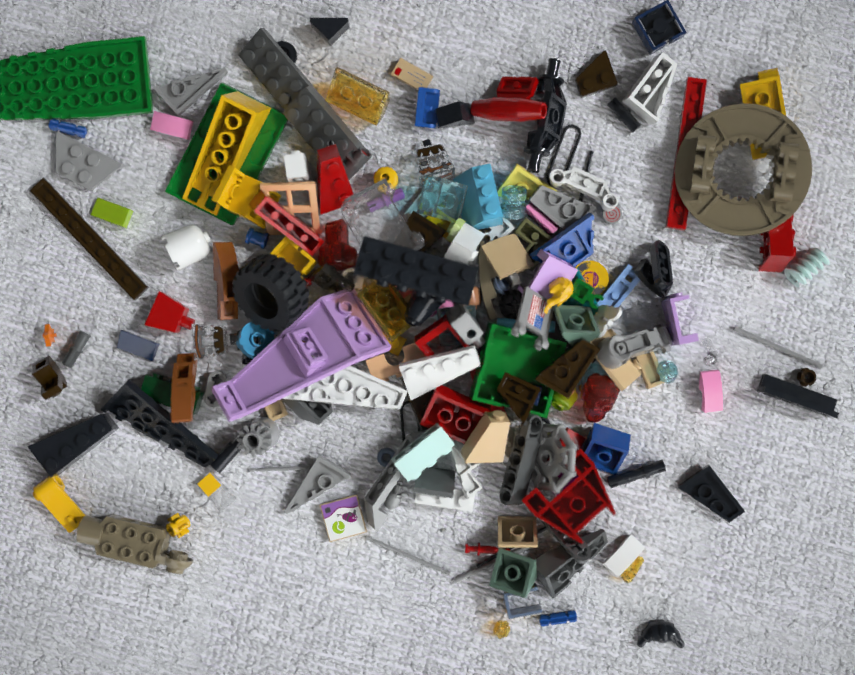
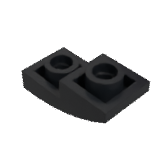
[634,259,672,298]

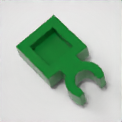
[571,277,604,309]

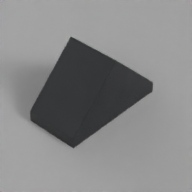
[310,18,350,46]
[435,101,475,128]

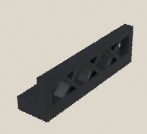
[757,374,839,418]

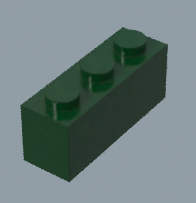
[141,372,205,415]

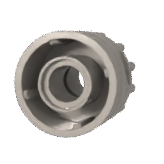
[237,417,279,457]

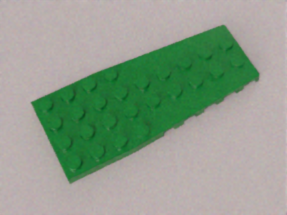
[0,36,153,120]

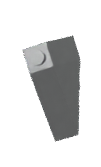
[535,529,608,598]

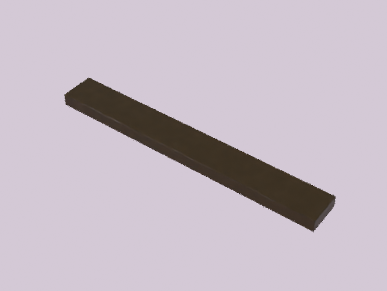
[30,178,149,301]

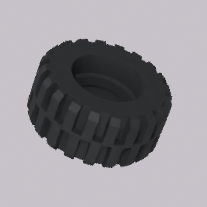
[232,254,309,331]

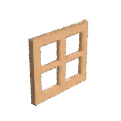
[260,181,322,235]

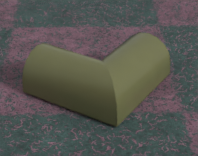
[514,217,552,271]

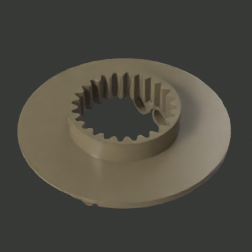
[675,103,812,236]

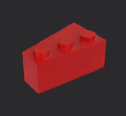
[759,214,796,272]

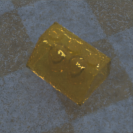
[325,67,390,126]
[356,280,411,342]

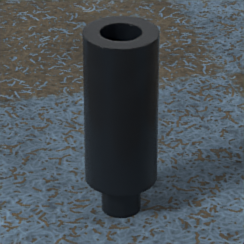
[210,437,241,473]

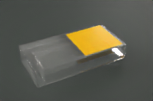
[196,471,236,513]

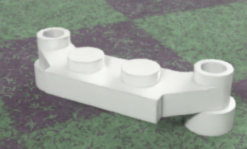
[549,166,618,212]

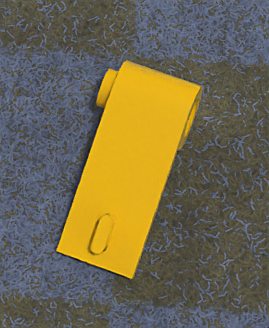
[33,476,86,533]

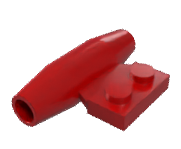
[471,76,547,122]

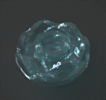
[657,360,678,384]

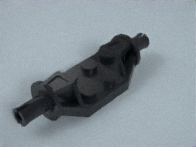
[524,58,567,173]

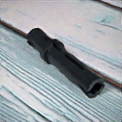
[607,459,666,489]

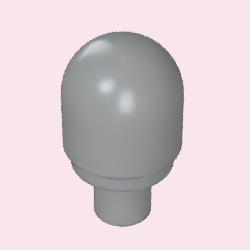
[384,483,403,510]

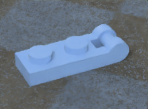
[597,263,640,307]

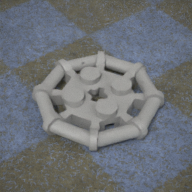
[531,422,578,494]

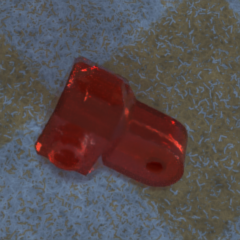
[318,219,358,271]
[580,373,620,423]

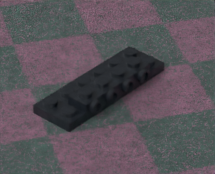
[353,236,479,306]

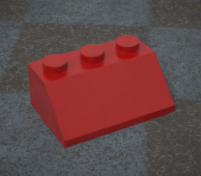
[420,385,490,444]

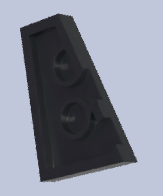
[677,464,745,523]

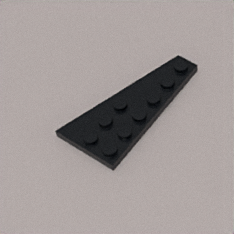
[100,379,218,468]

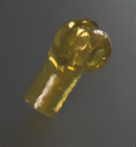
[621,556,644,583]

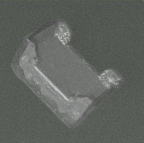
[341,179,425,251]

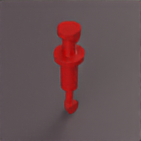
[465,542,510,556]

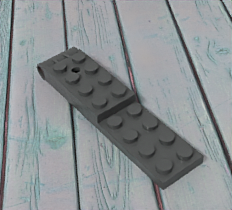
[238,28,372,180]

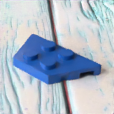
[529,212,594,267]

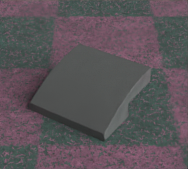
[414,467,456,498]

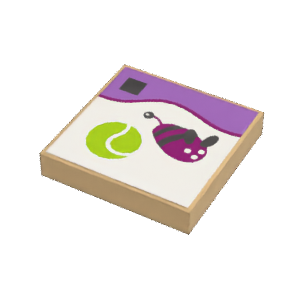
[320,494,367,542]

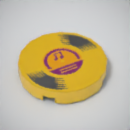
[575,260,609,294]

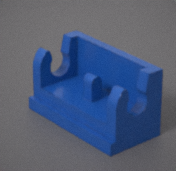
[415,87,440,129]

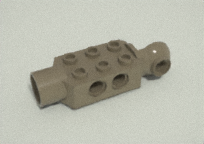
[76,514,194,574]

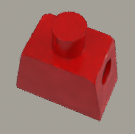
[144,291,195,333]

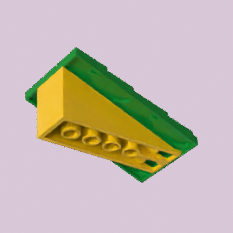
[165,82,288,226]

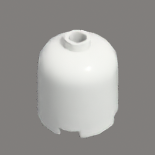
[161,224,211,271]

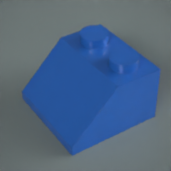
[583,423,631,475]

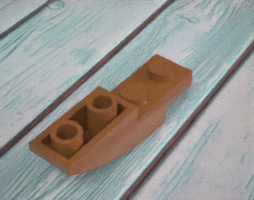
[213,242,239,320]
[171,353,198,423]

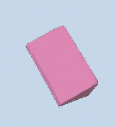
[524,202,560,236]

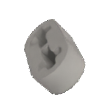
[204,371,227,407]

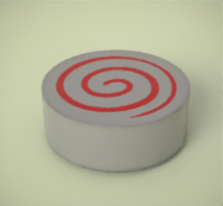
[602,206,622,224]

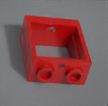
[415,314,471,357]

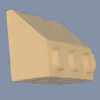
[590,328,642,392]

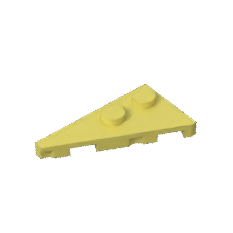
[497,164,558,200]

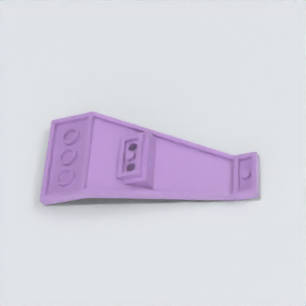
[211,287,392,422]

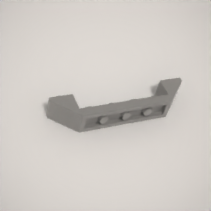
[364,428,429,532]

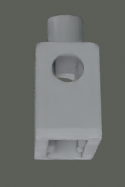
[445,304,485,348]

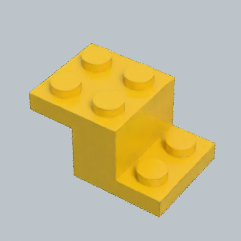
[212,165,281,229]

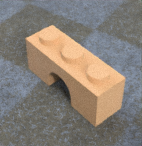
[366,343,426,382]

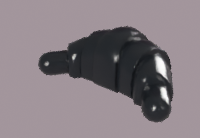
[637,620,685,648]

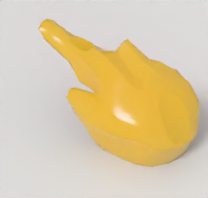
[544,277,573,314]

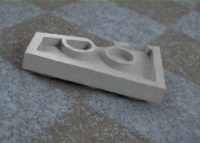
[528,185,597,230]

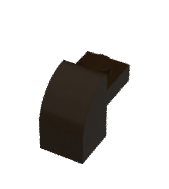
[32,356,67,400]

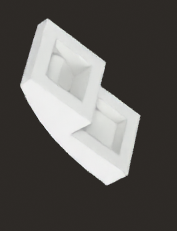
[603,534,645,578]

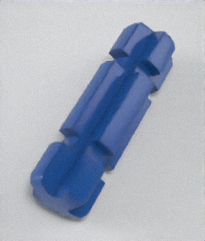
[49,119,87,138]
[539,610,577,627]

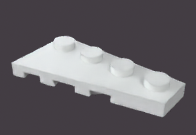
[399,345,480,400]

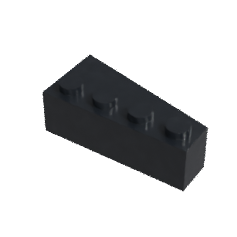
[27,413,119,477]

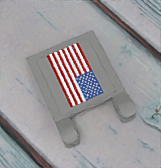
[511,286,553,351]

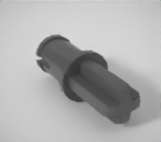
[62,330,91,368]

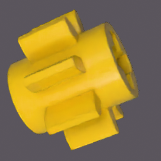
[166,513,190,538]

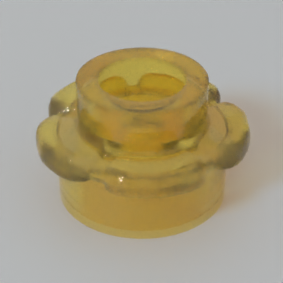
[493,620,510,639]

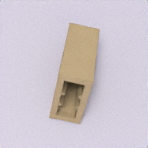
[461,411,510,463]

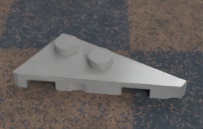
[153,68,228,116]
[284,454,351,514]

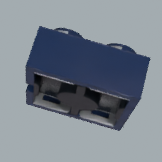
[632,0,687,55]

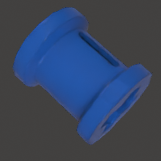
[245,227,269,249]

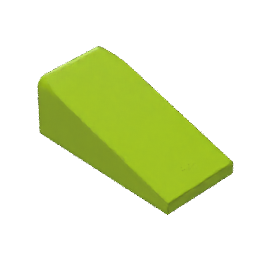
[91,197,133,229]

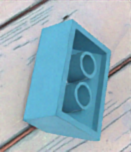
[453,163,503,230]

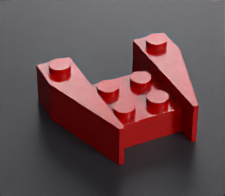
[522,448,616,544]

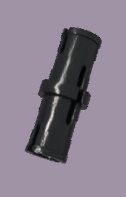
[607,97,642,133]

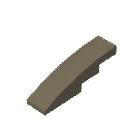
[478,240,497,321]

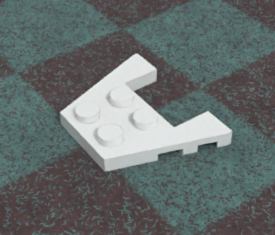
[449,438,512,500]

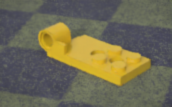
[740,67,786,160]

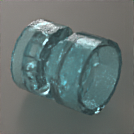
[501,185,527,220]

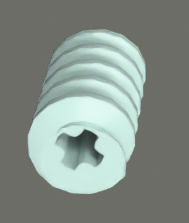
[784,248,830,287]

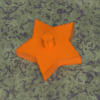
[43,324,57,347]

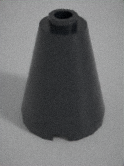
[404,291,443,327]

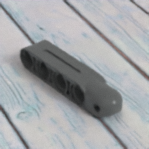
[499,414,543,505]

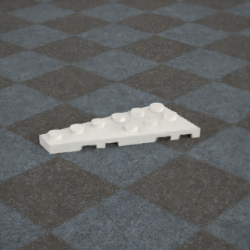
[282,356,408,410]

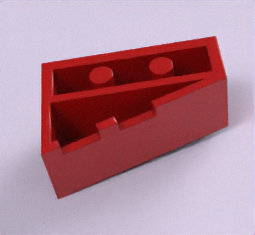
[317,144,356,215]

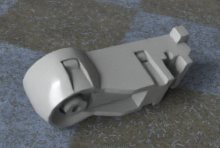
[597,324,672,369]

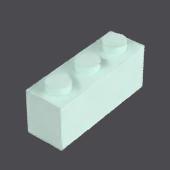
[391,423,455,482]

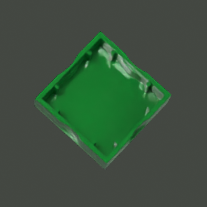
[469,322,567,418]

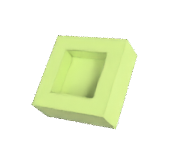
[446,218,466,242]

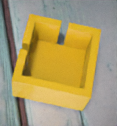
[270,236,318,279]

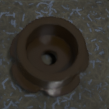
[797,368,816,387]

